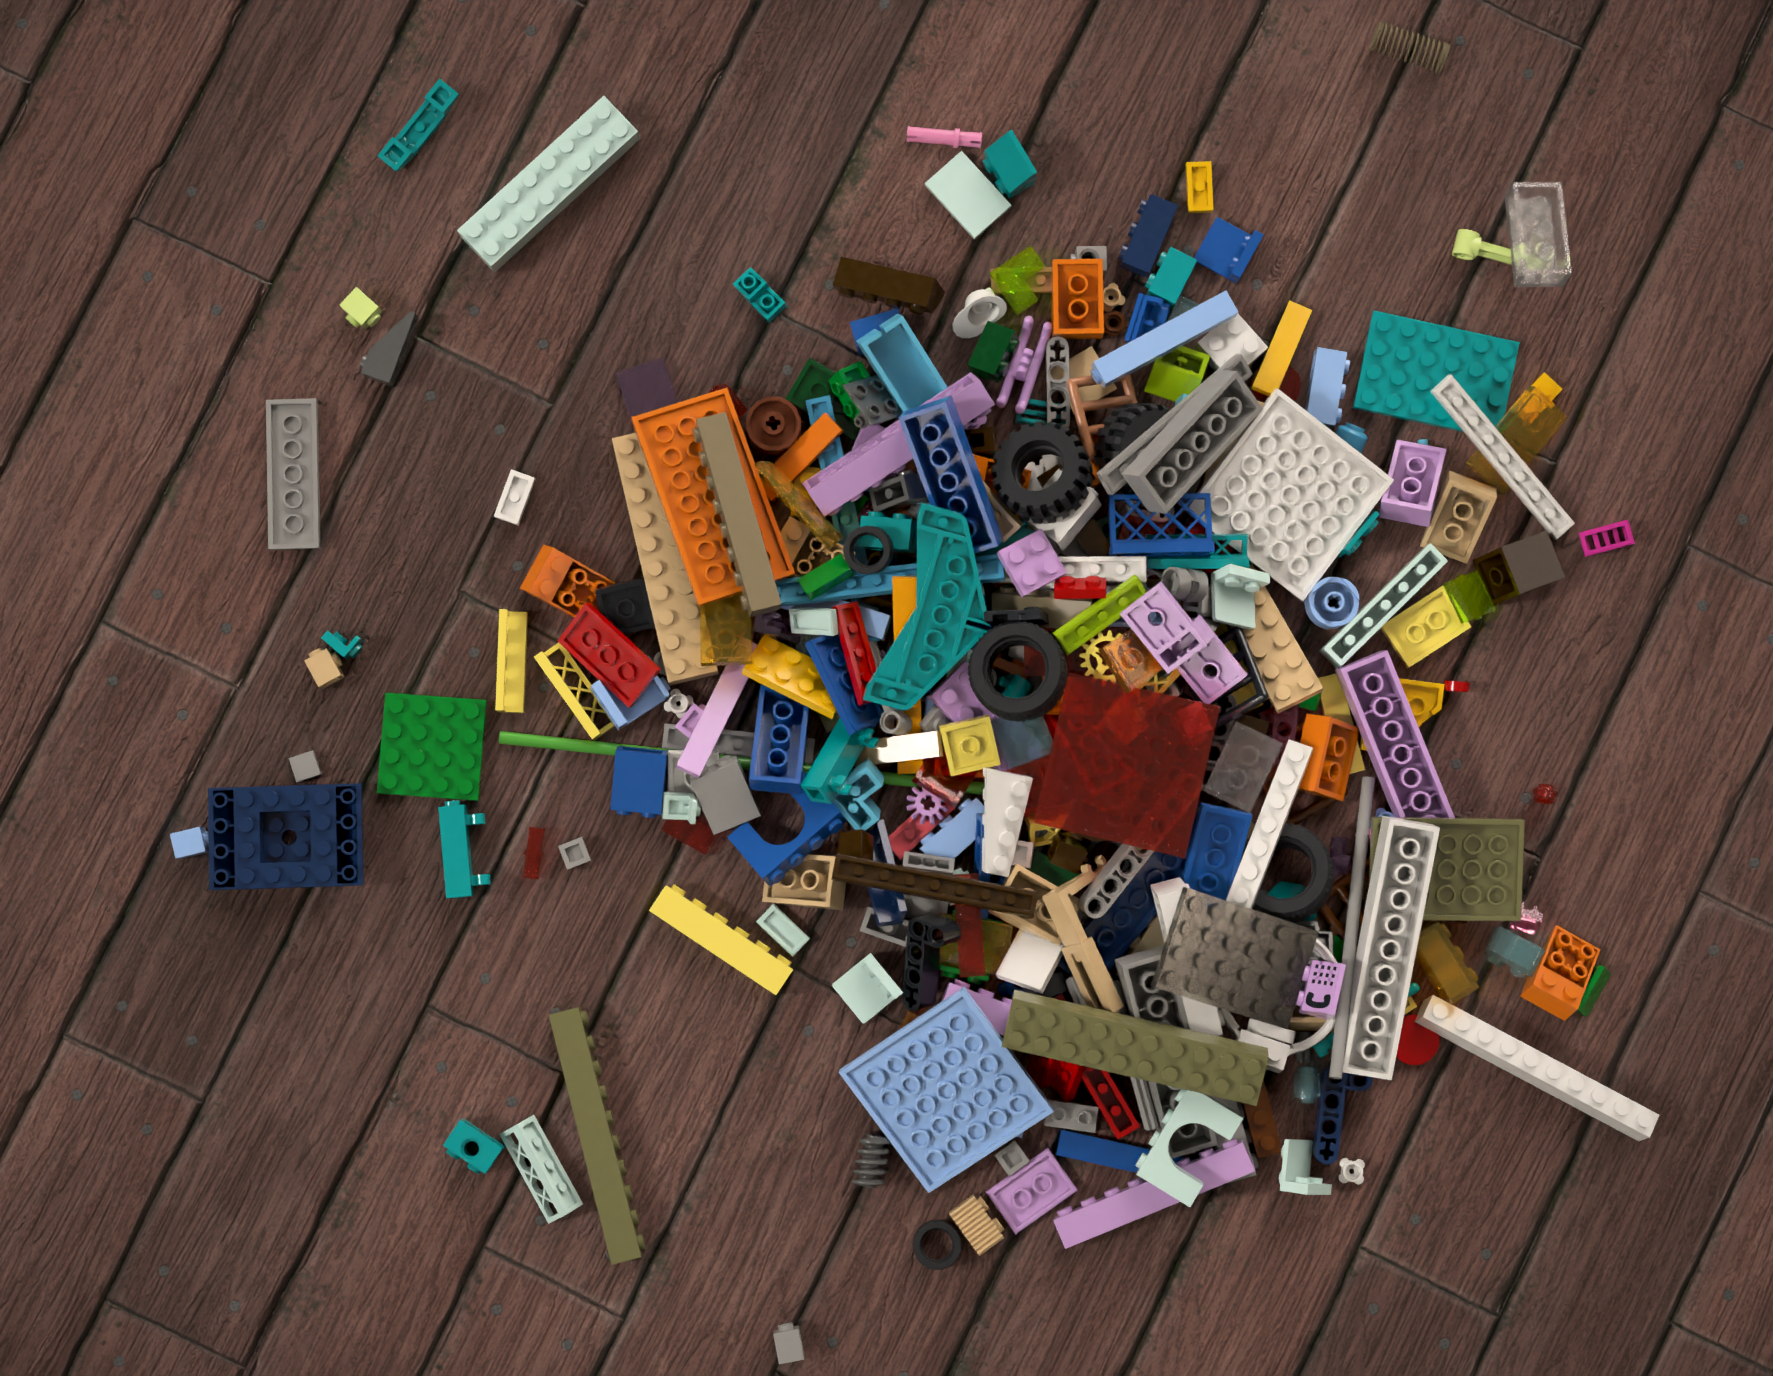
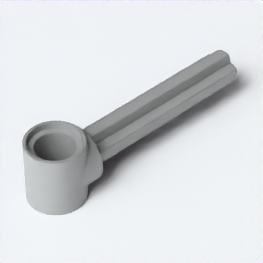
[869,641,912,736]

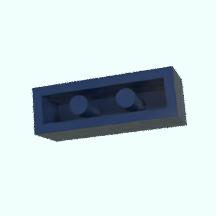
[1118,194,1178,278]

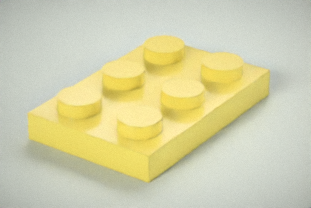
[1381,585,1471,668]

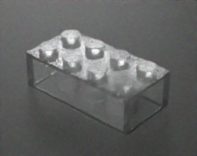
[1505,182,1572,287]

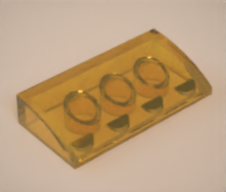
[1465,386,1567,495]
[754,461,843,551]

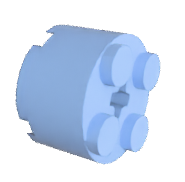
[1304,577,1359,630]

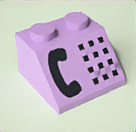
[1296,960,1346,1020]

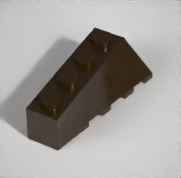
[833,257,945,315]

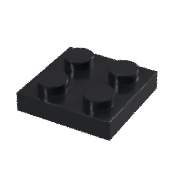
[595,577,655,635]

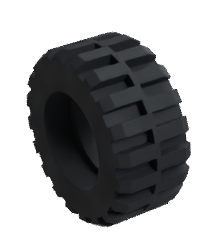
[1094,403,1170,494]
[991,421,1093,524]

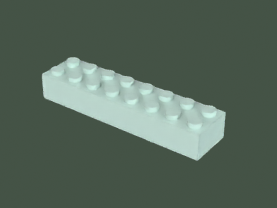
[457,96,640,273]

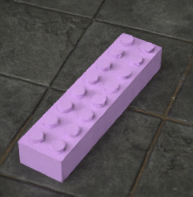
[802,372,995,517]
[1335,650,1455,818]

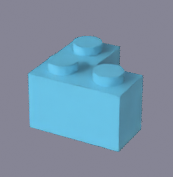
[832,758,884,831]

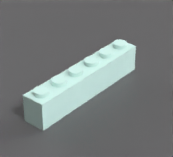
[1319,543,1448,669]

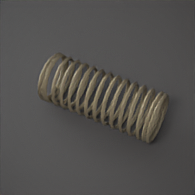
[1369,20,1451,74]

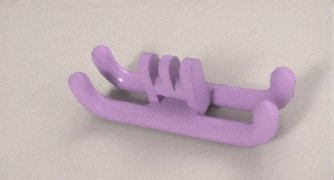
[996,316,1053,415]

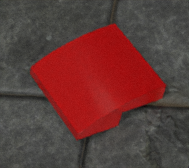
[1027,1054,1086,1102]

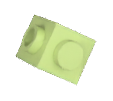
[340,287,382,330]

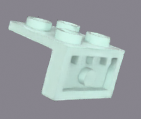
[1211,564,1270,630]
[832,953,903,1023]
[1279,1139,1332,1195]

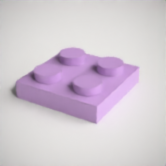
[996,528,1067,598]

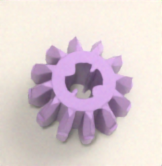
[907,782,949,825]

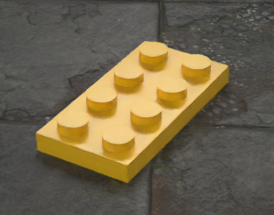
[741,634,837,719]

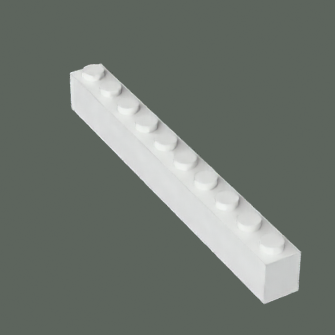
[1414,995,1659,1141]

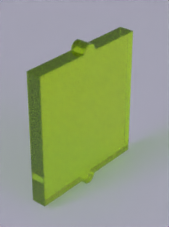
[1443,571,1496,624]

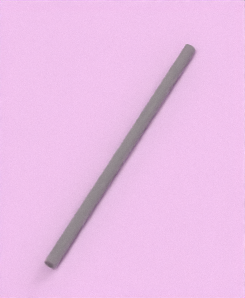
[1329,777,1375,1079]

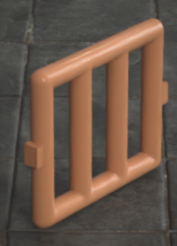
[1067,374,1145,461]

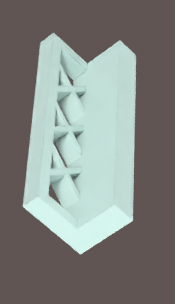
[499,1115,583,1224]

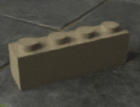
[992,584,1097,629]

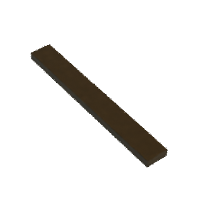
[831,853,1038,918]

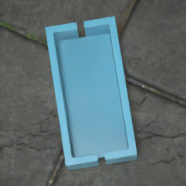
[856,313,948,412]

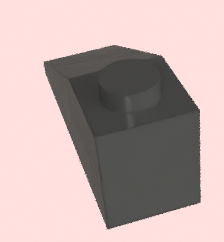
[360,311,419,387]

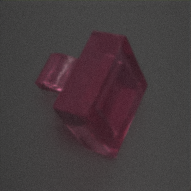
[1509,902,1543,934]

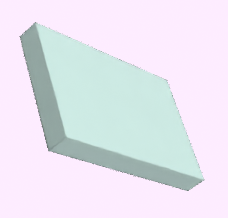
[925,151,1012,240]

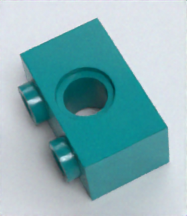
[443,1118,505,1174]

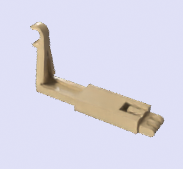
[1042,855,1124,1014]

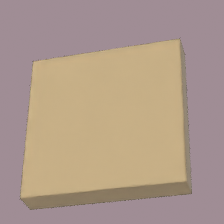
[1050,346,1117,415]

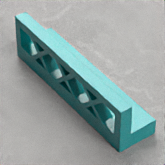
[1145,534,1249,569]

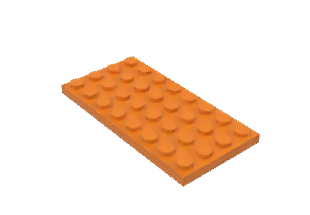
[631,388,795,607]

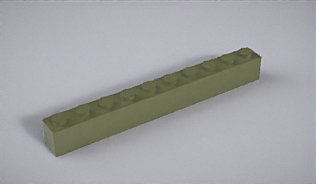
[549,1006,646,1265]

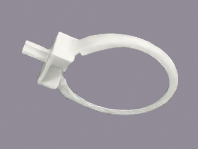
[1216,926,1337,1073]

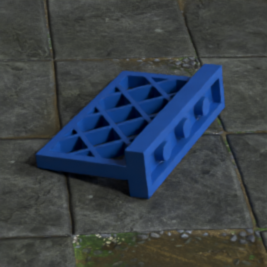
[1108,493,1215,557]

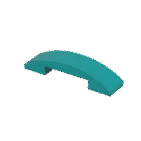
[377,78,459,172]

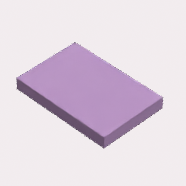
[986,1148,1077,1235]

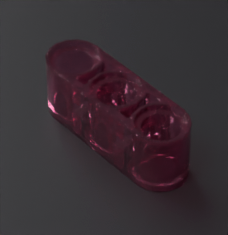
[1267,704,1299,767]

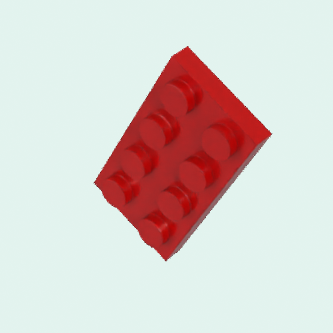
[558,602,661,708]

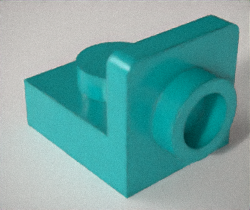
[321,630,364,660]

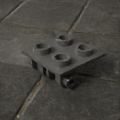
[843,375,903,429]

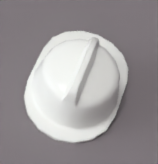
[952,288,1007,338]

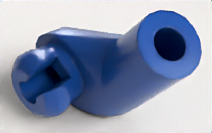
[998,981,1022,999]

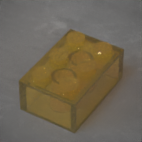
[1415,922,1479,1004]

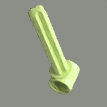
[1452,229,1550,274]

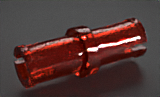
[522,827,545,879]

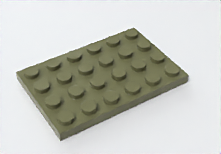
[1369,817,1525,921]

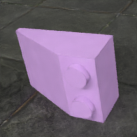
[1380,440,1446,527]

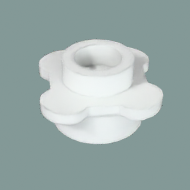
[664,689,693,718]
[1338,1158,1365,1185]

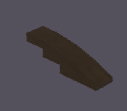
[1036,464,1110,557]

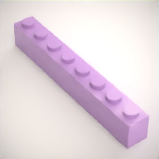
[1053,1138,1255,1249]

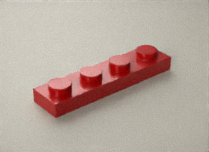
[832,601,876,705]

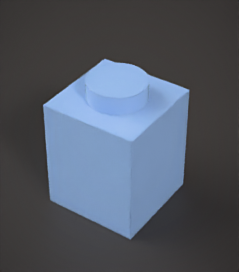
[170,827,209,859]

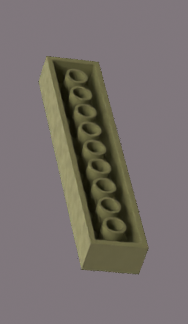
[1002,989,1269,1106]

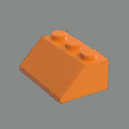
[1298,714,1359,801]

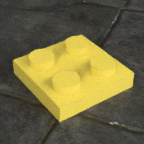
[939,714,1001,776]

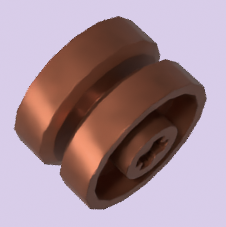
[746,397,801,456]

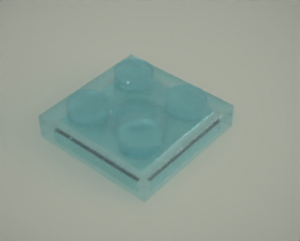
[991,716,1057,769]

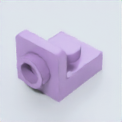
[675,703,706,739]

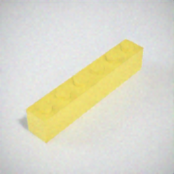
[649,884,793,995]

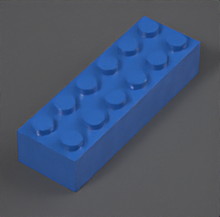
[898,395,1004,554]

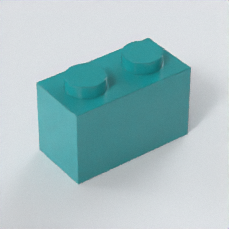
[1145,247,1197,309]

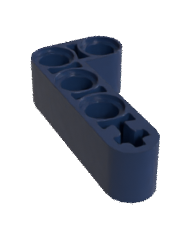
[1312,1064,1373,1164]

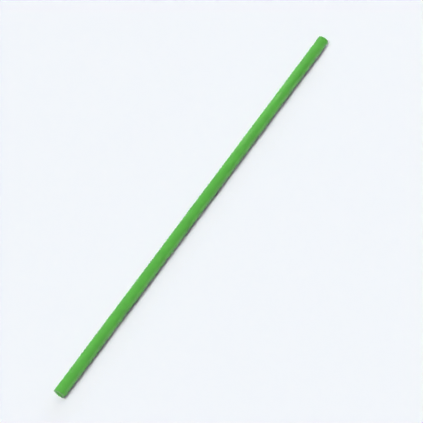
[499,731,985,795]

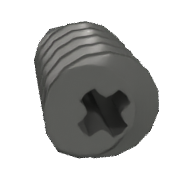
[851,1133,891,1189]

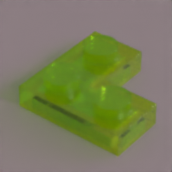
[989,245,1045,316]

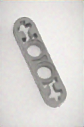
[1046,336,1070,428]

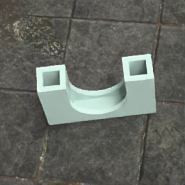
[1135,1089,1243,1207]

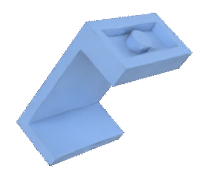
[590,656,671,731]

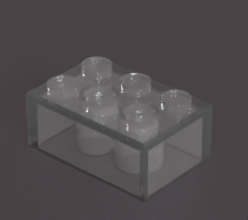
[1203,722,1284,813]

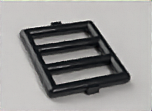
[1189,626,1269,732]

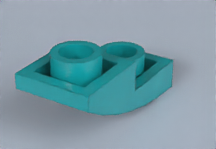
[733,267,787,323]

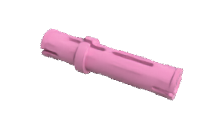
[907,126,982,149]

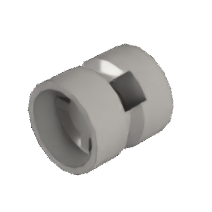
[1160,567,1208,603]

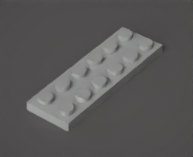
[266,398,321,551]

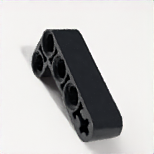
[902,913,961,1012]

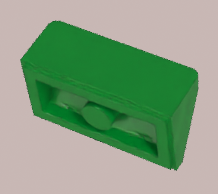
[797,554,854,601]
[1576,965,1611,1017]

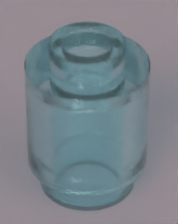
[1294,1067,1320,1103]

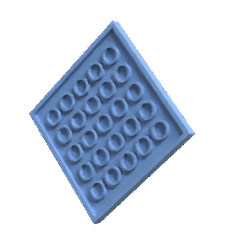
[839,987,1054,1193]

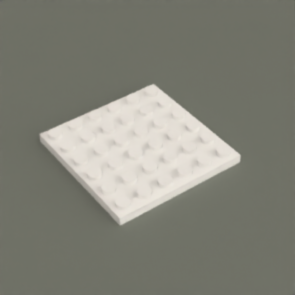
[1184,388,1394,601]

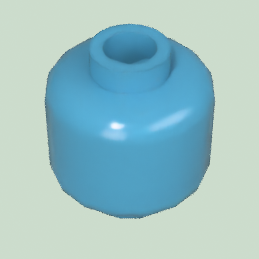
[1335,422,1368,454]

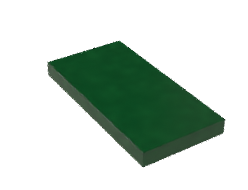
[785,357,888,442]

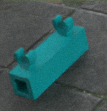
[801,718,879,804]
[438,800,491,899]

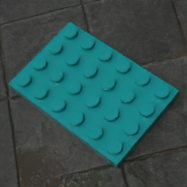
[1352,310,1520,434]

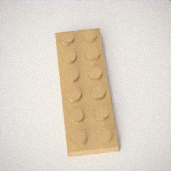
[1209,564,1323,713]

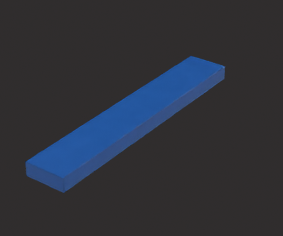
[1056,1129,1194,1173]

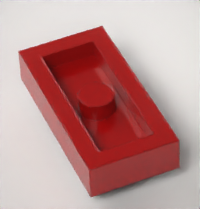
[1054,576,1107,599]

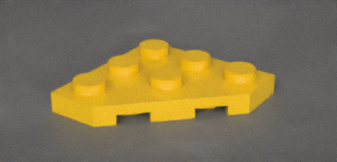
[1360,678,1445,751]

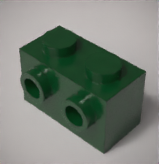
[968,321,1020,383]

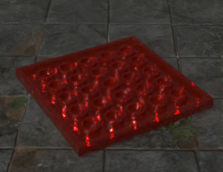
[1034,673,1220,858]

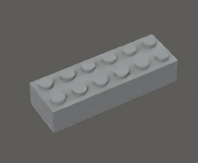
[1122,370,1263,514]

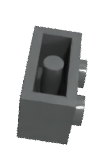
[869,470,928,512]

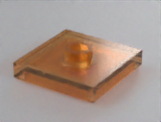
[1098,629,1163,693]

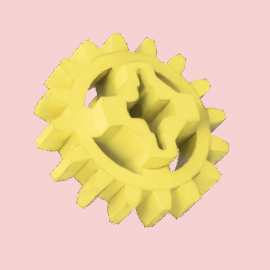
[1079,630,1135,686]

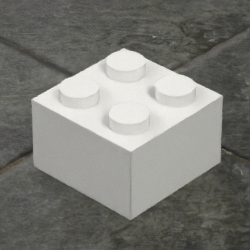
[1194,314,1268,371]

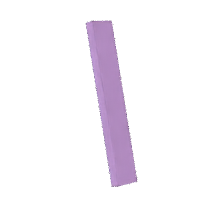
[676,637,757,778]

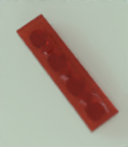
[953,873,986,978]

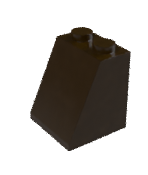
[1472,531,1565,606]

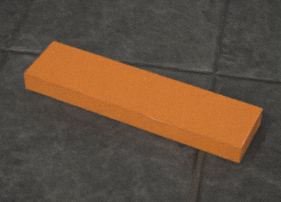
[760,413,844,501]

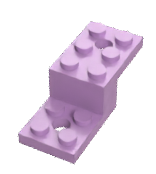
[1120,581,1248,706]

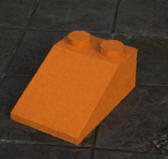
[1051,259,1104,339]

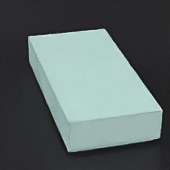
[789,607,838,636]
[756,903,810,957]

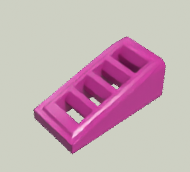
[1579,519,1635,557]

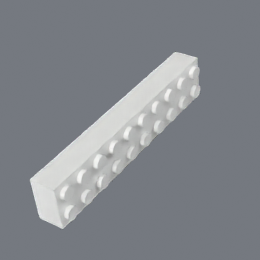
[1343,816,1440,1080]

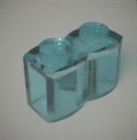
[1483,926,1545,979]

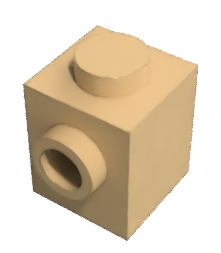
[304,648,345,689]

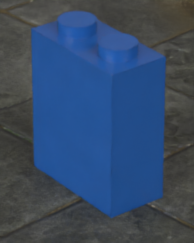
[610,746,668,818]

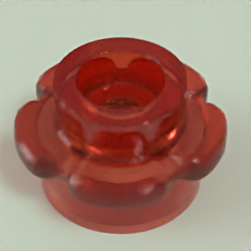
[1533,784,1558,804]

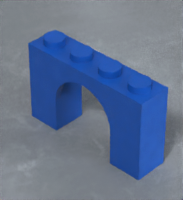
[727,771,847,887]

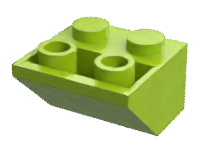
[1144,346,1210,402]

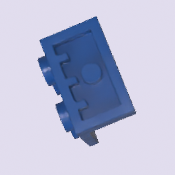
[1194,217,1264,284]

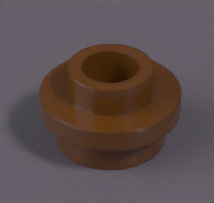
[1104,311,1126,336]

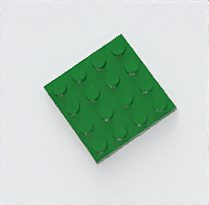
[377,693,487,801]

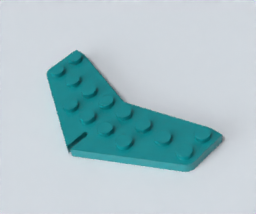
[863,502,990,710]

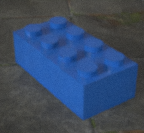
[749,685,810,794]

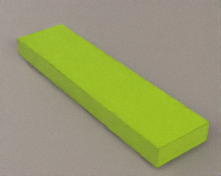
[1052,575,1146,655]

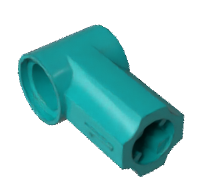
[996,673,1034,698]

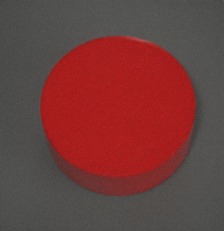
[1444,680,1470,692]

